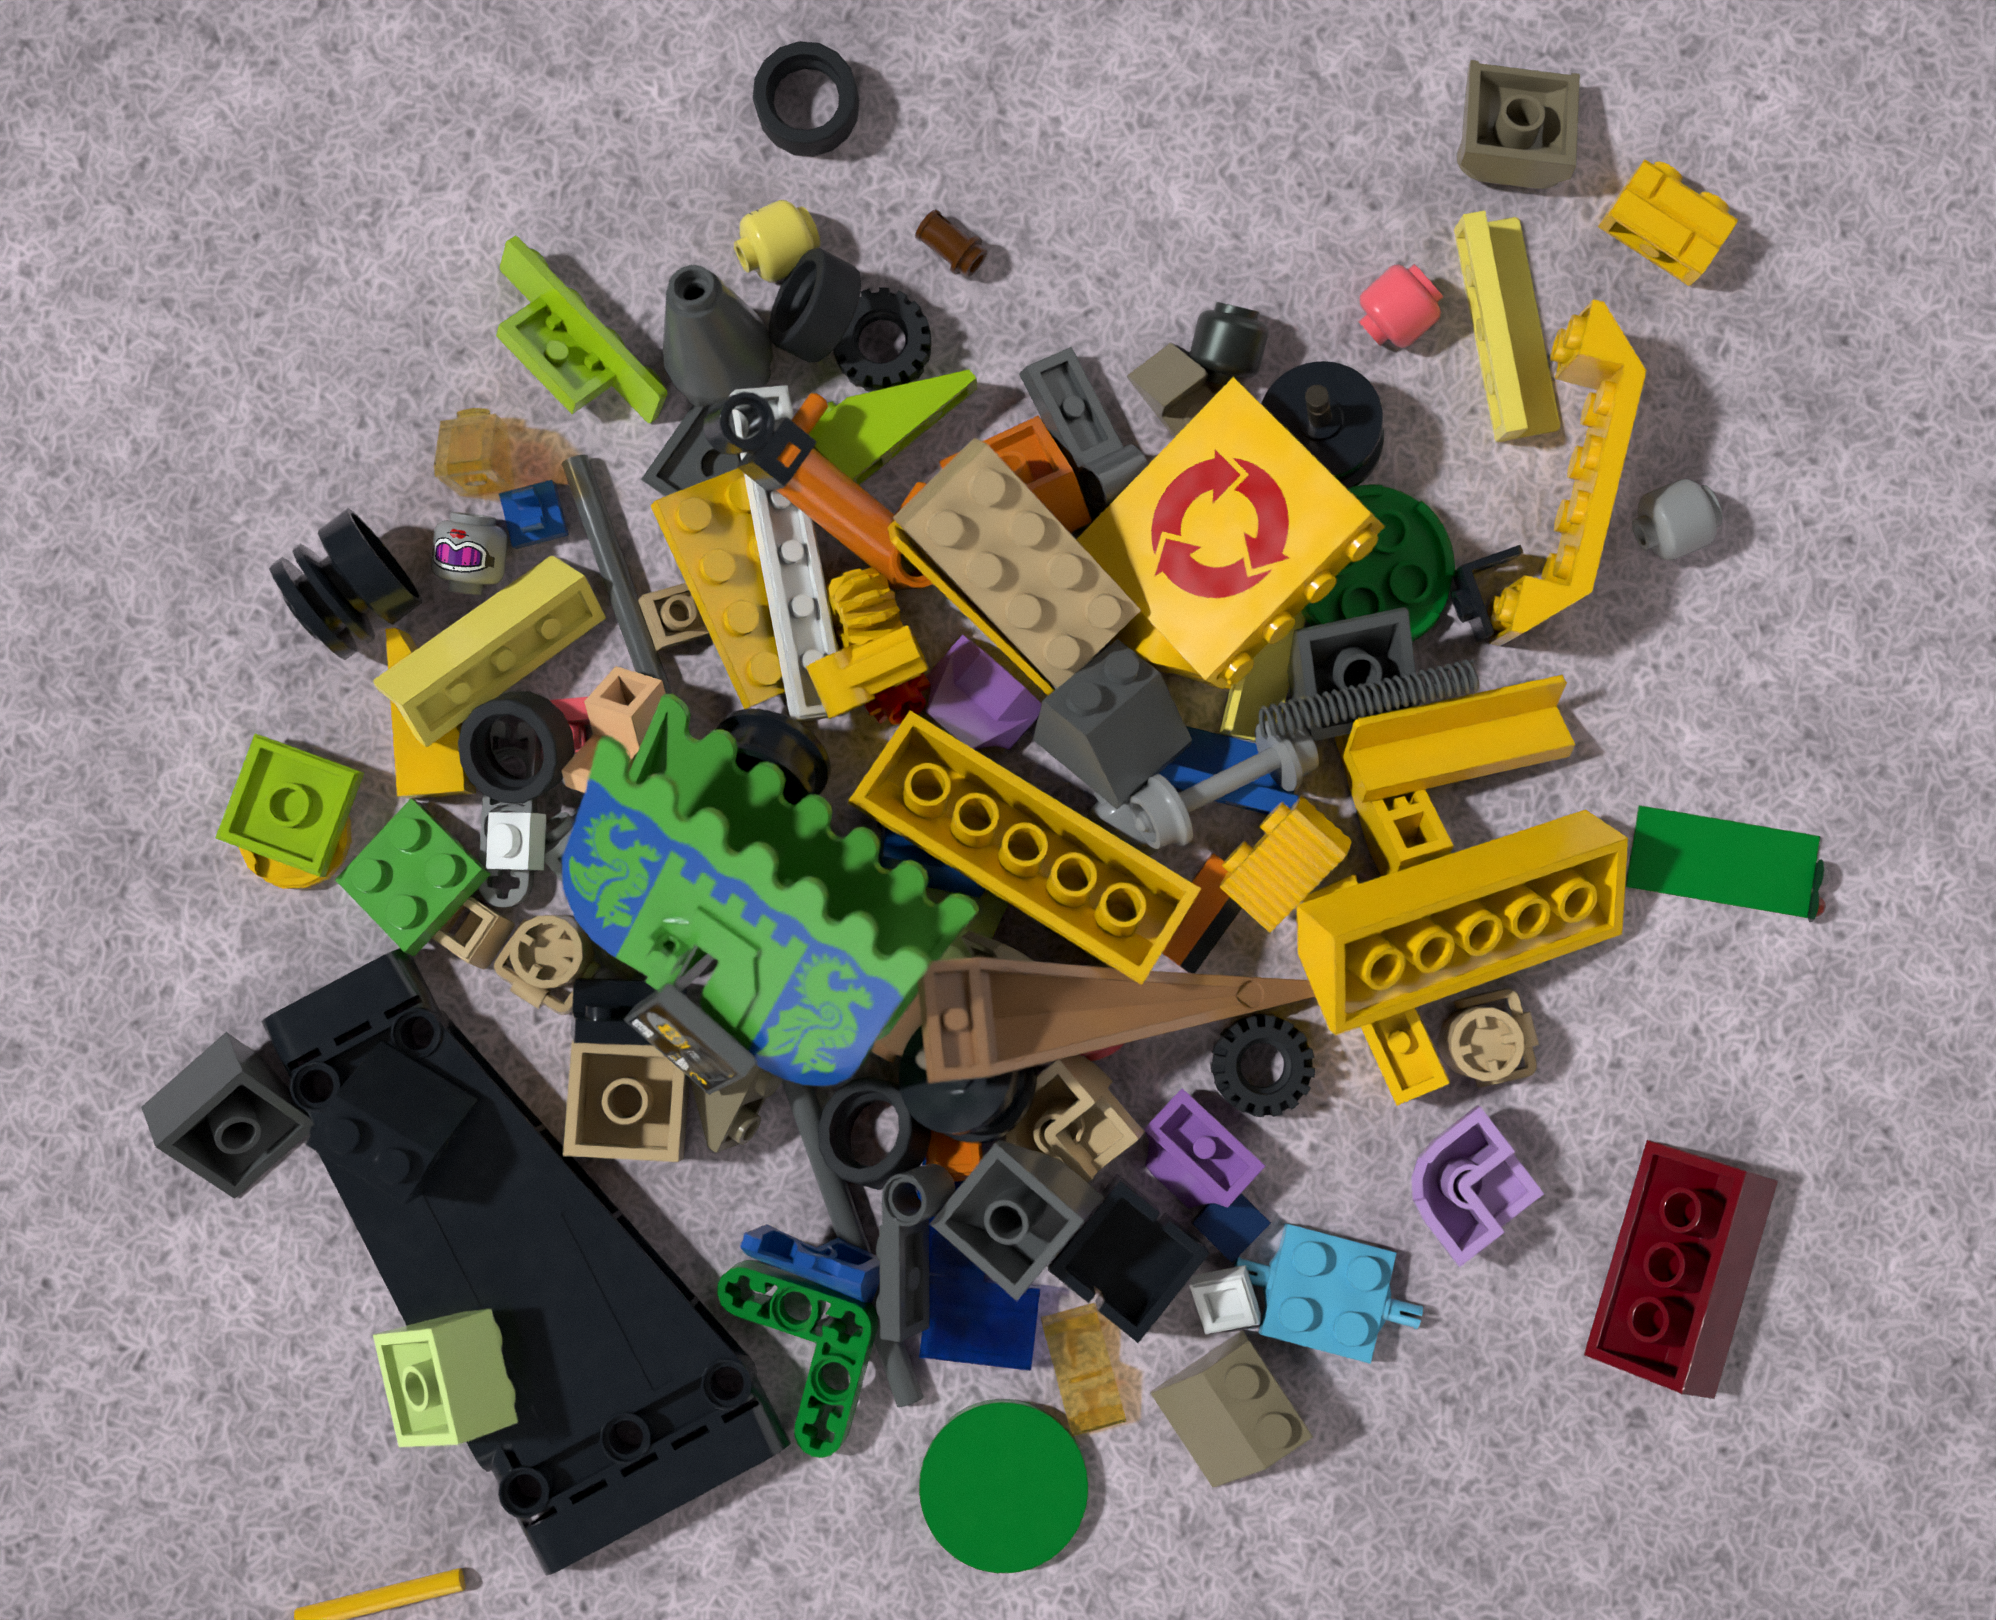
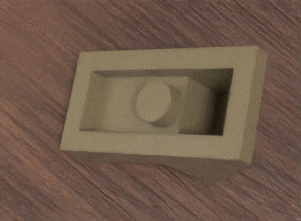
[1127,342,1215,438]

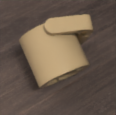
[494,914,601,1015]
[1438,988,1539,1088]

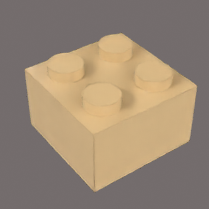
[563,1040,690,1162]

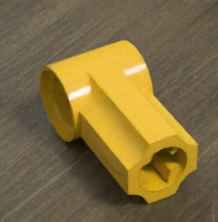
[806,625,929,719]

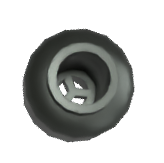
[1190,302,1268,385]

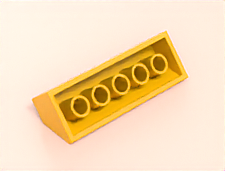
[848,711,1201,985]
[1297,809,1628,1036]

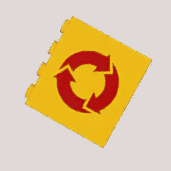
[1076,377,1385,689]

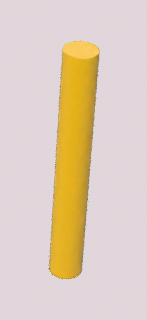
[294,1568,466,1620]

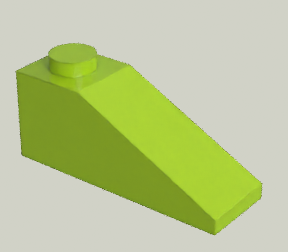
[809,369,977,486]

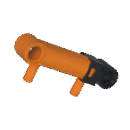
[704,392,933,590]

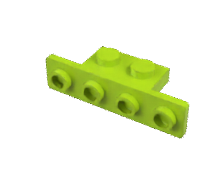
[496,235,668,423]

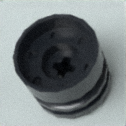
[269,508,422,660]

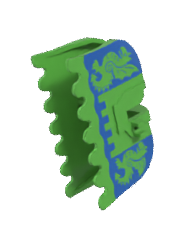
[562,694,979,1086]

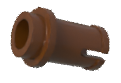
[915,209,987,277]

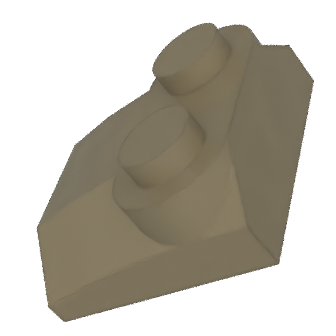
[1457,60,1580,189]

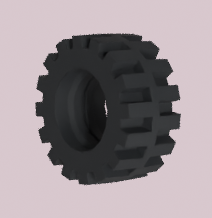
[833,287,932,392]

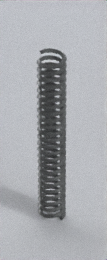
[1259,659,1480,740]

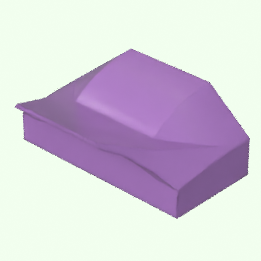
[926,635,1042,750]
[1144,1088,1265,1209]

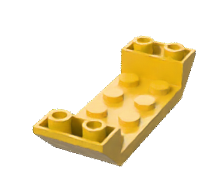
[1487,299,1646,646]

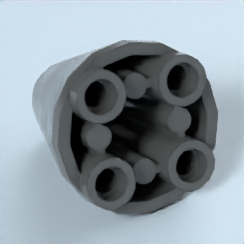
[663,265,773,407]

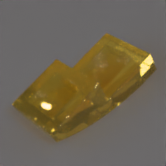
[1041,1303,1127,1436]

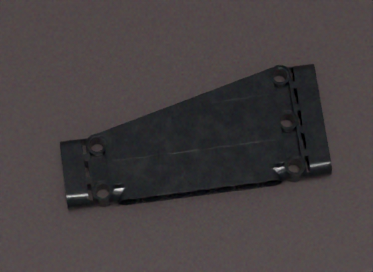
[261,948,791,1576]

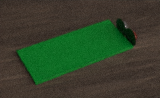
[1626,805,1831,922]

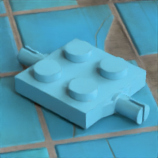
[1234,1223,1423,1364]

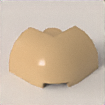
[1006,1055,1144,1183]

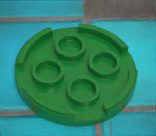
[1301,484,1455,642]
[919,1399,1088,1573]

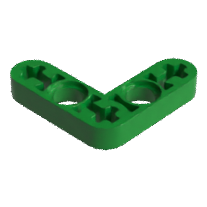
[717,1260,878,1458]

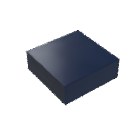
[1191,1193,1271,1263]

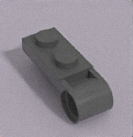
[1019,347,1149,512]
[876,1163,956,1342]

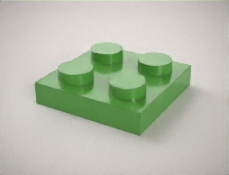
[335,798,491,957]

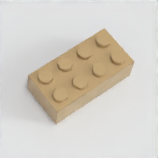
[893,438,1141,688]

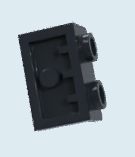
[570,978,687,1045]

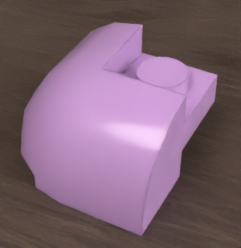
[1411,1105,1544,1267]

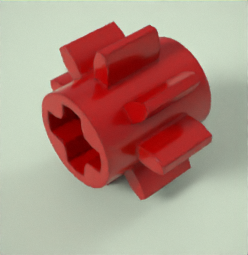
[863,673,931,725]

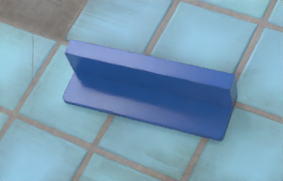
[1159,726,1298,815]

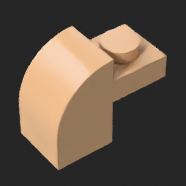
[561,666,666,793]

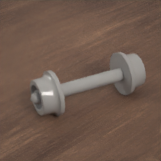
[1129,718,1319,849]

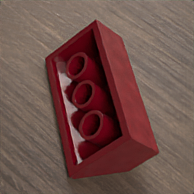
[1584,1140,1778,1399]

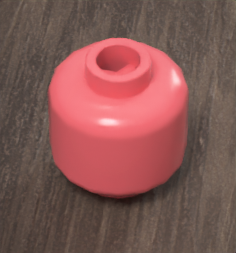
[1359,264,1443,348]

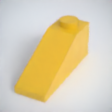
[385,628,476,799]
[1334,734,1454,877]

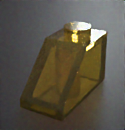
[434,408,515,496]

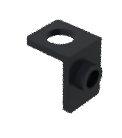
[1451,545,1524,642]

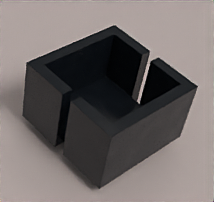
[1048,1174,1210,1343]

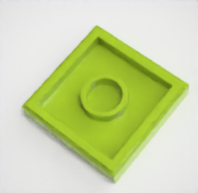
[215,733,364,877]

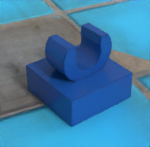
[498,480,569,549]

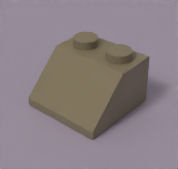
[1150,1330,1313,1488]

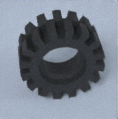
[1210,1014,1316,1117]

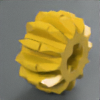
[826,567,903,650]

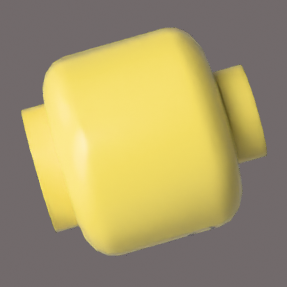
[734,200,820,283]

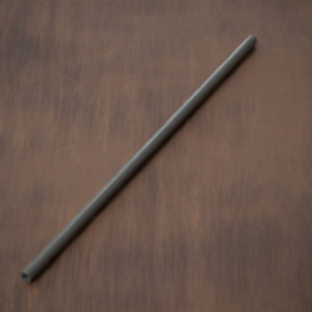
[561,454,923,1407]

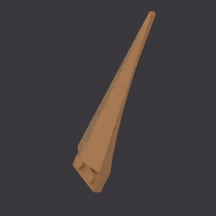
[917,957,1315,1083]

